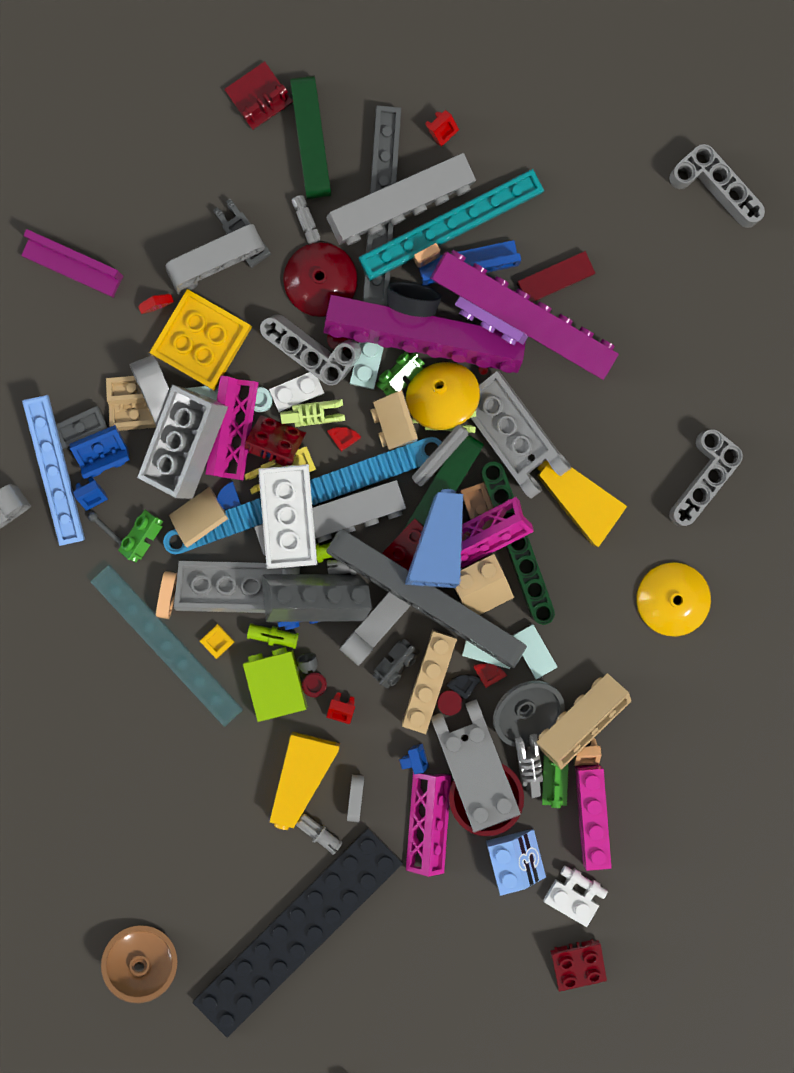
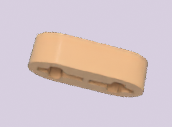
[156,571,177,619]

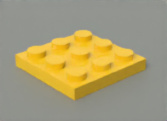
[149,289,252,391]

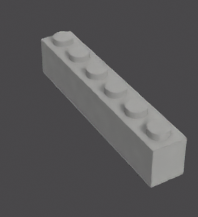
[326,153,476,246]
[254,480,406,555]

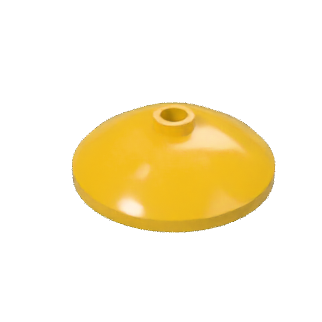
[406,362,480,430]
[636,563,711,636]

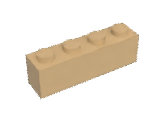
[402,629,457,734]
[537,673,631,770]

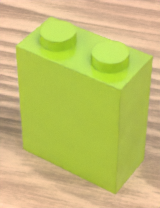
[243,647,308,722]

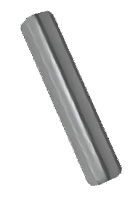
[412,425,469,486]

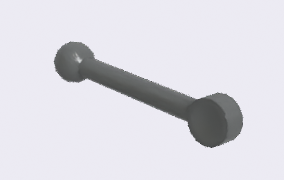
[88,512,122,548]

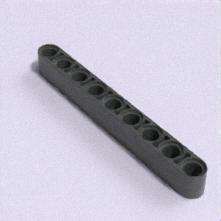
[326,530,527,669]

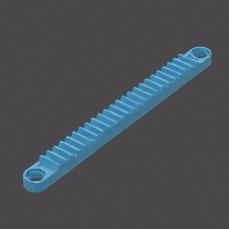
[163,437,442,554]

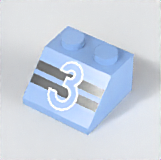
[486,829,546,896]

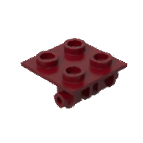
[224,61,293,130]
[245,415,306,467]
[383,518,424,571]
[550,939,607,992]

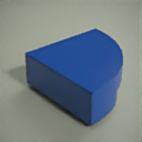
[217,482,241,511]

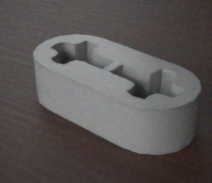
[347,774,364,822]

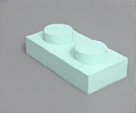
[350,342,384,390]

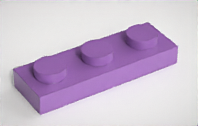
[455,296,528,345]

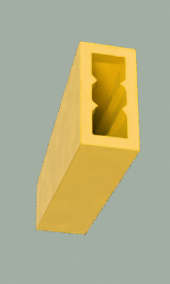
[537,459,627,547]
[270,732,340,830]

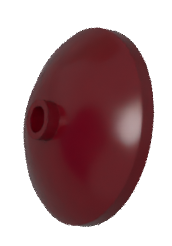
[283,242,357,317]
[449,763,524,836]

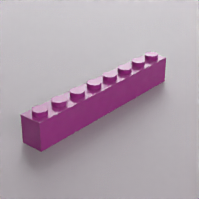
[430,250,619,380]
[324,295,526,373]

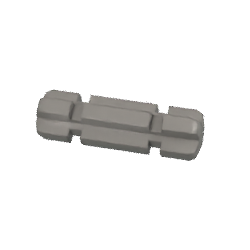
[292,195,320,244]

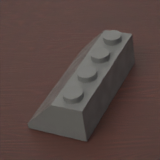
[262,574,372,622]

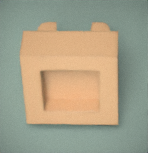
[574,738,601,766]

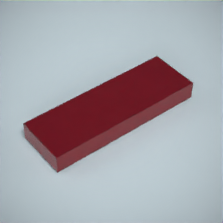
[517,251,595,303]

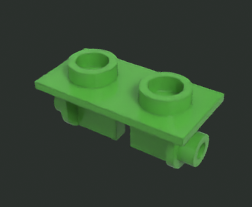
[375,352,425,396]
[118,509,163,562]
[542,755,568,808]

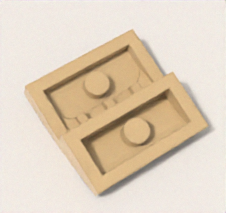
[106,376,156,431]
[169,487,228,548]

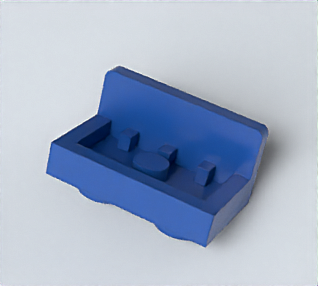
[70,425,129,479]

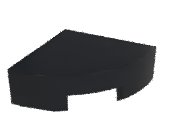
[446,674,481,700]

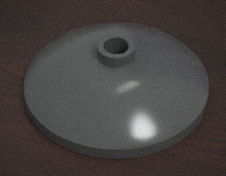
[493,681,565,748]

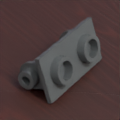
[372,638,420,689]

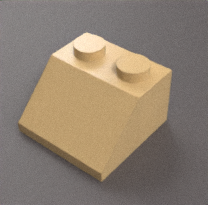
[370,390,418,451]
[455,554,514,615]

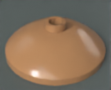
[101,926,177,1003]

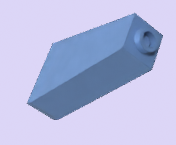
[405,489,463,588]

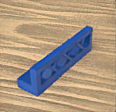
[419,240,521,286]

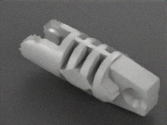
[515,734,543,798]

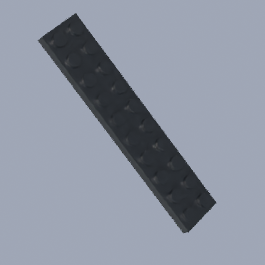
[192,827,403,1038]

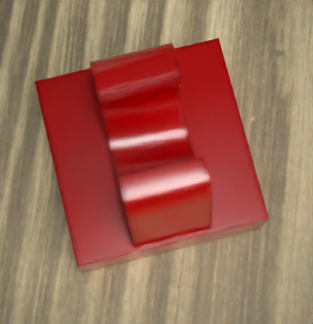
[425,110,459,147]
[326,693,355,724]

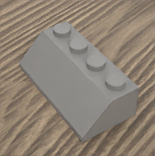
[137,385,228,499]

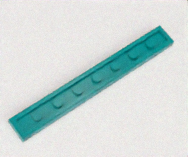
[358,169,544,281]

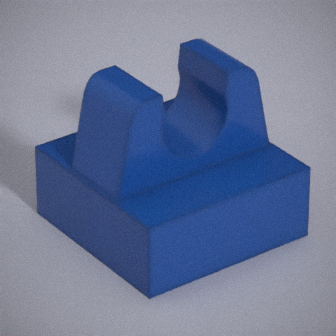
[73,477,108,511]
[399,743,429,775]

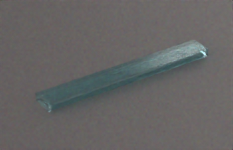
[90,565,243,727]

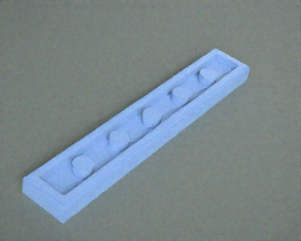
[22,395,85,546]

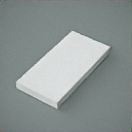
[258,465,317,569]

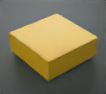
[200,624,235,659]

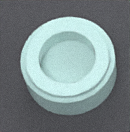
[254,387,273,413]

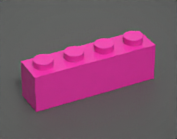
[575,764,612,871]

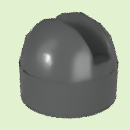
[297,653,318,674]

